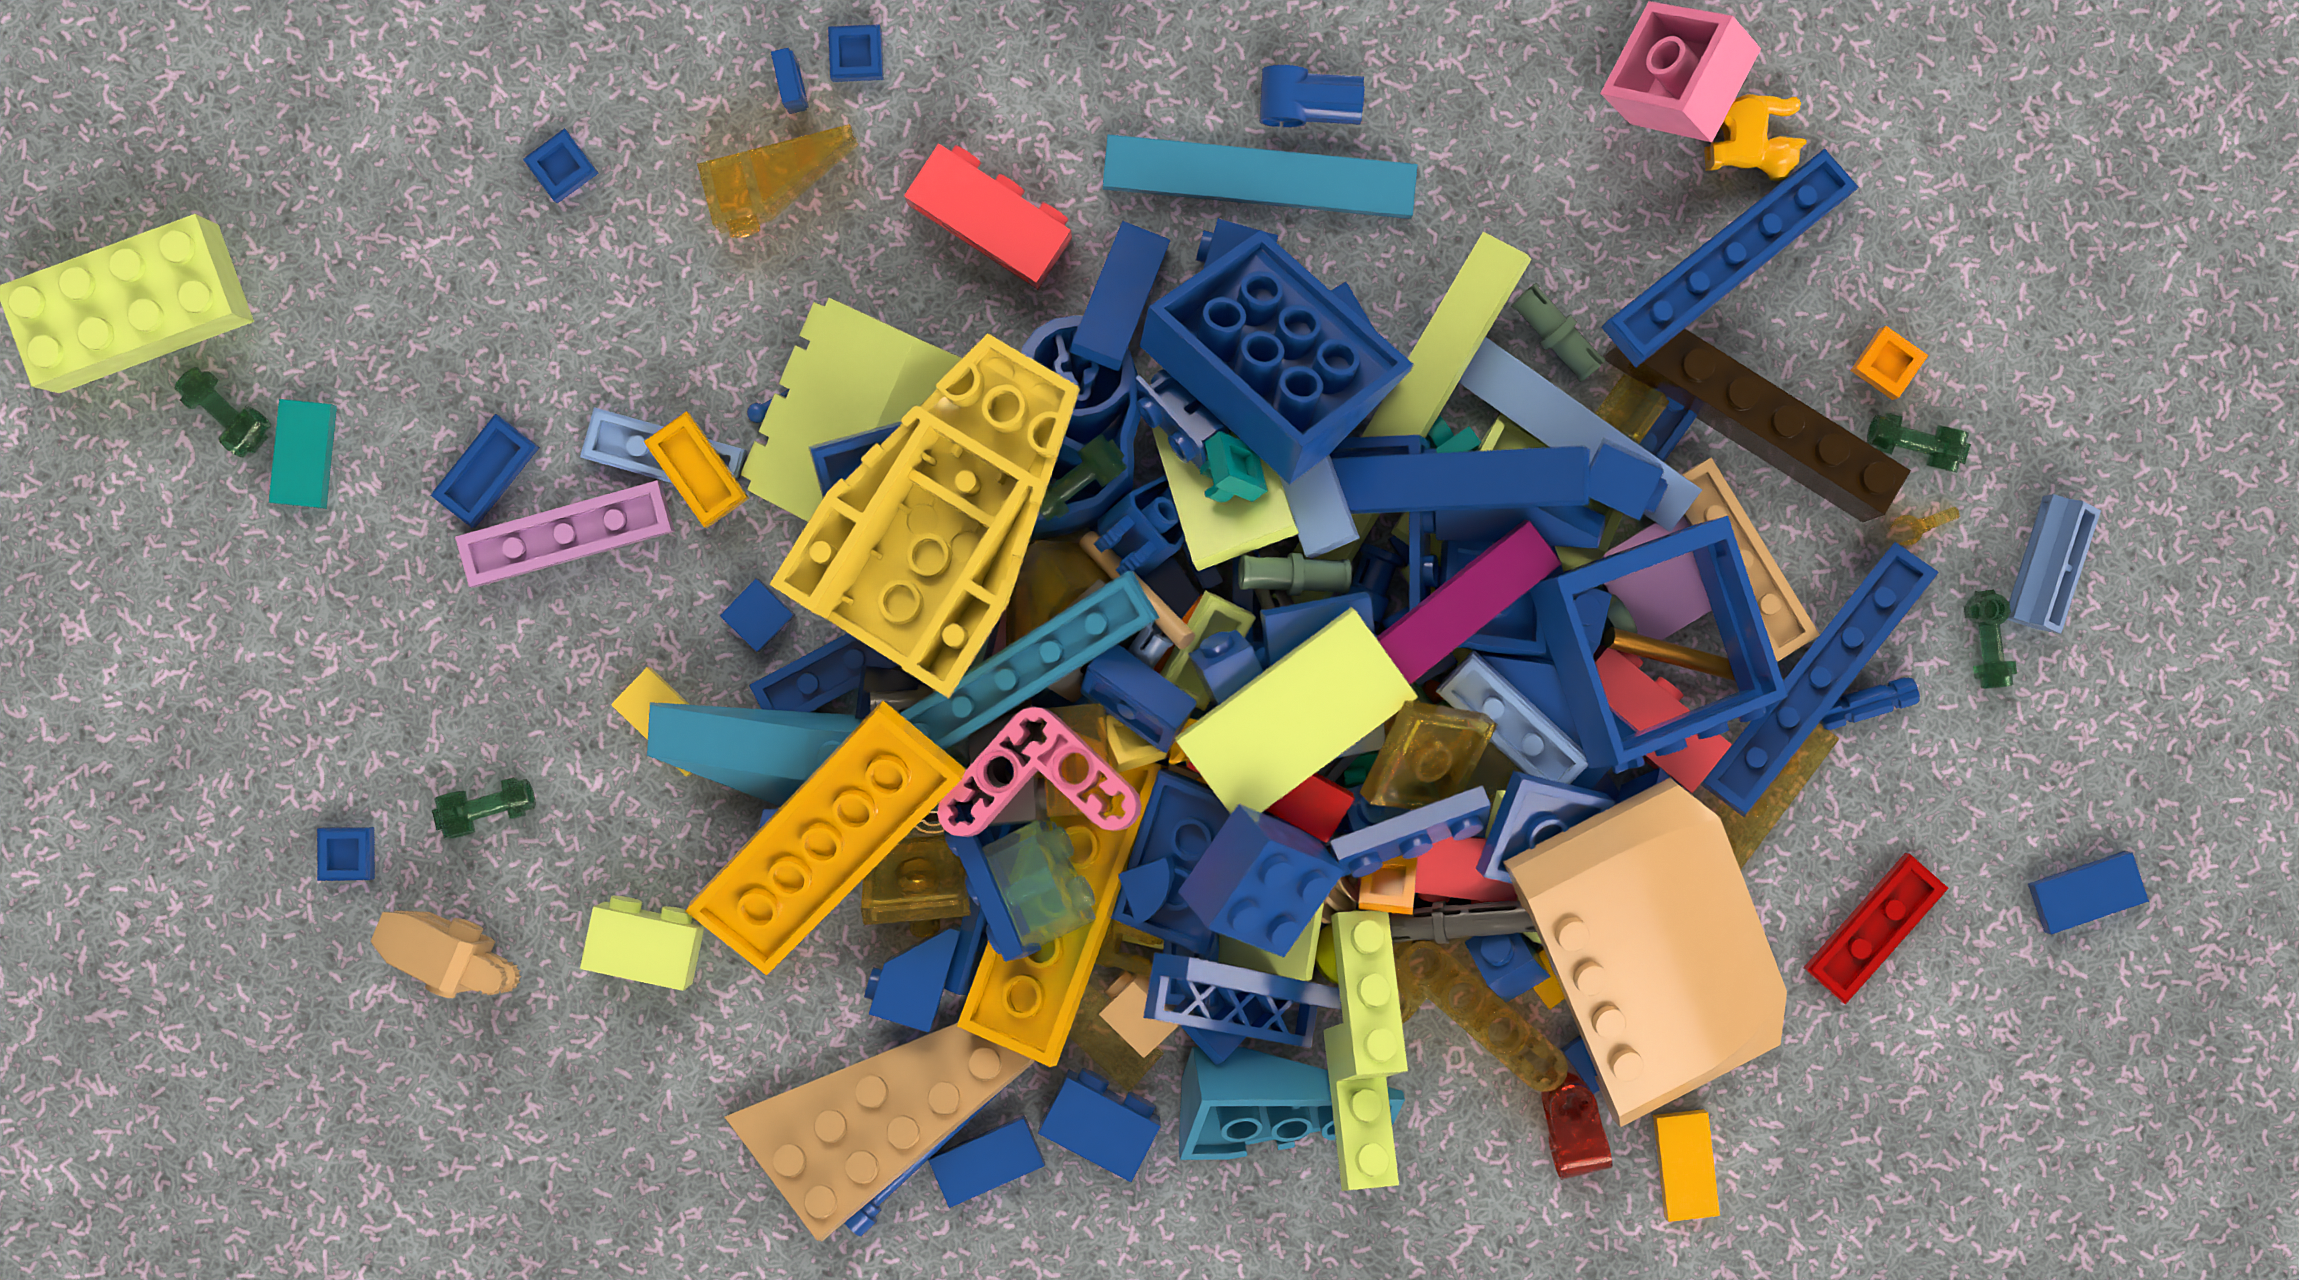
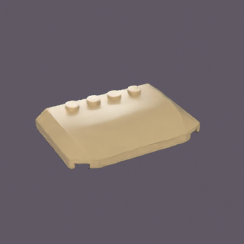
[1503,778,1787,1127]

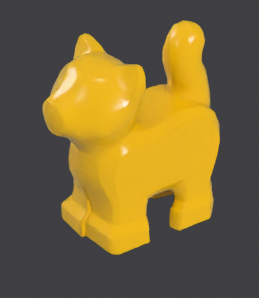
[1704,94,1807,181]

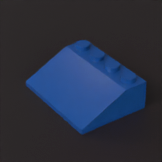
[1140,230,1413,485]

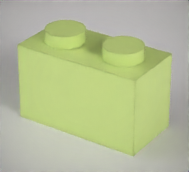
[580,896,705,991]

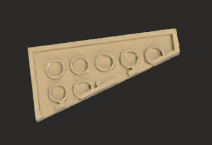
[724,1023,1035,1241]

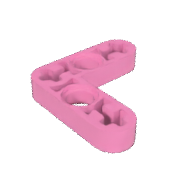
[937,707,1141,836]

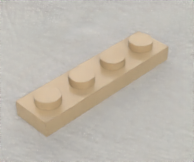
[1681,457,1820,662]

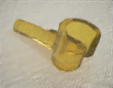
[1889,506,1960,549]

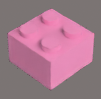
[1600,1,1761,142]

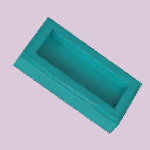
[268,399,337,509]

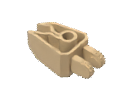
[371,911,521,998]

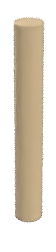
[1079,531,1195,649]

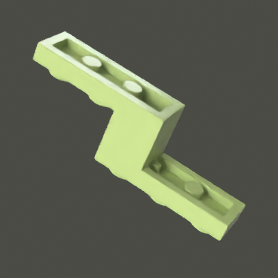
[1323,910,1408,1191]

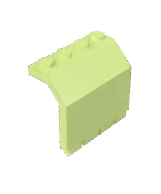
[740,298,962,522]

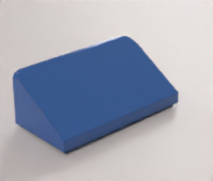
[1080,644,1197,753]

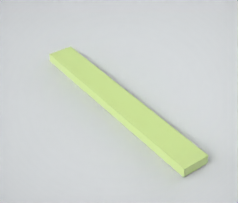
[1272,232,1532,604]

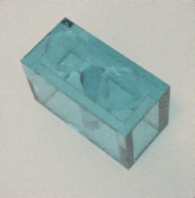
[982,820,1096,947]

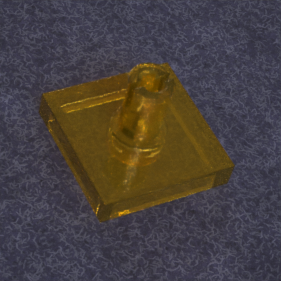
[1360,700,1498,810]
[861,835,971,937]

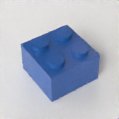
[1178,804,1346,957]

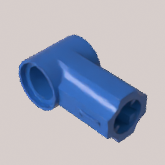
[1259,65,1365,127]

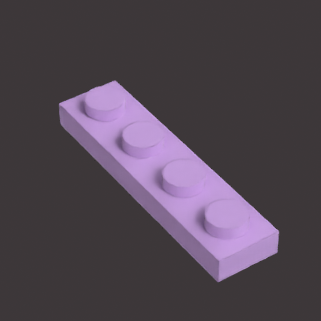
[455,480,675,588]

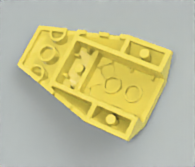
[769,333,1080,698]

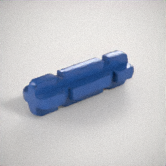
[1819,677,1920,730]

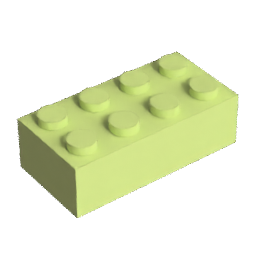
[0,214,254,393]

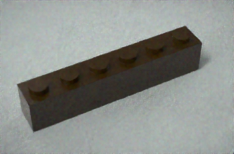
[1603,329,1911,523]

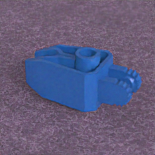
[1094,475,1186,576]

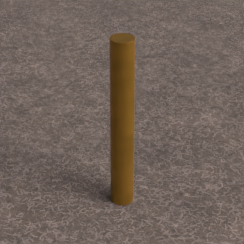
[1604,627,1736,681]

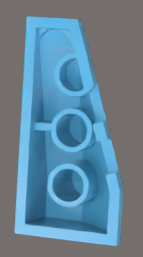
[647,702,863,807]
[1178,1047,1405,1160]

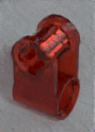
[1541,1071,1613,1180]

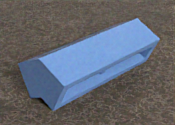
[2003,494,2101,634]

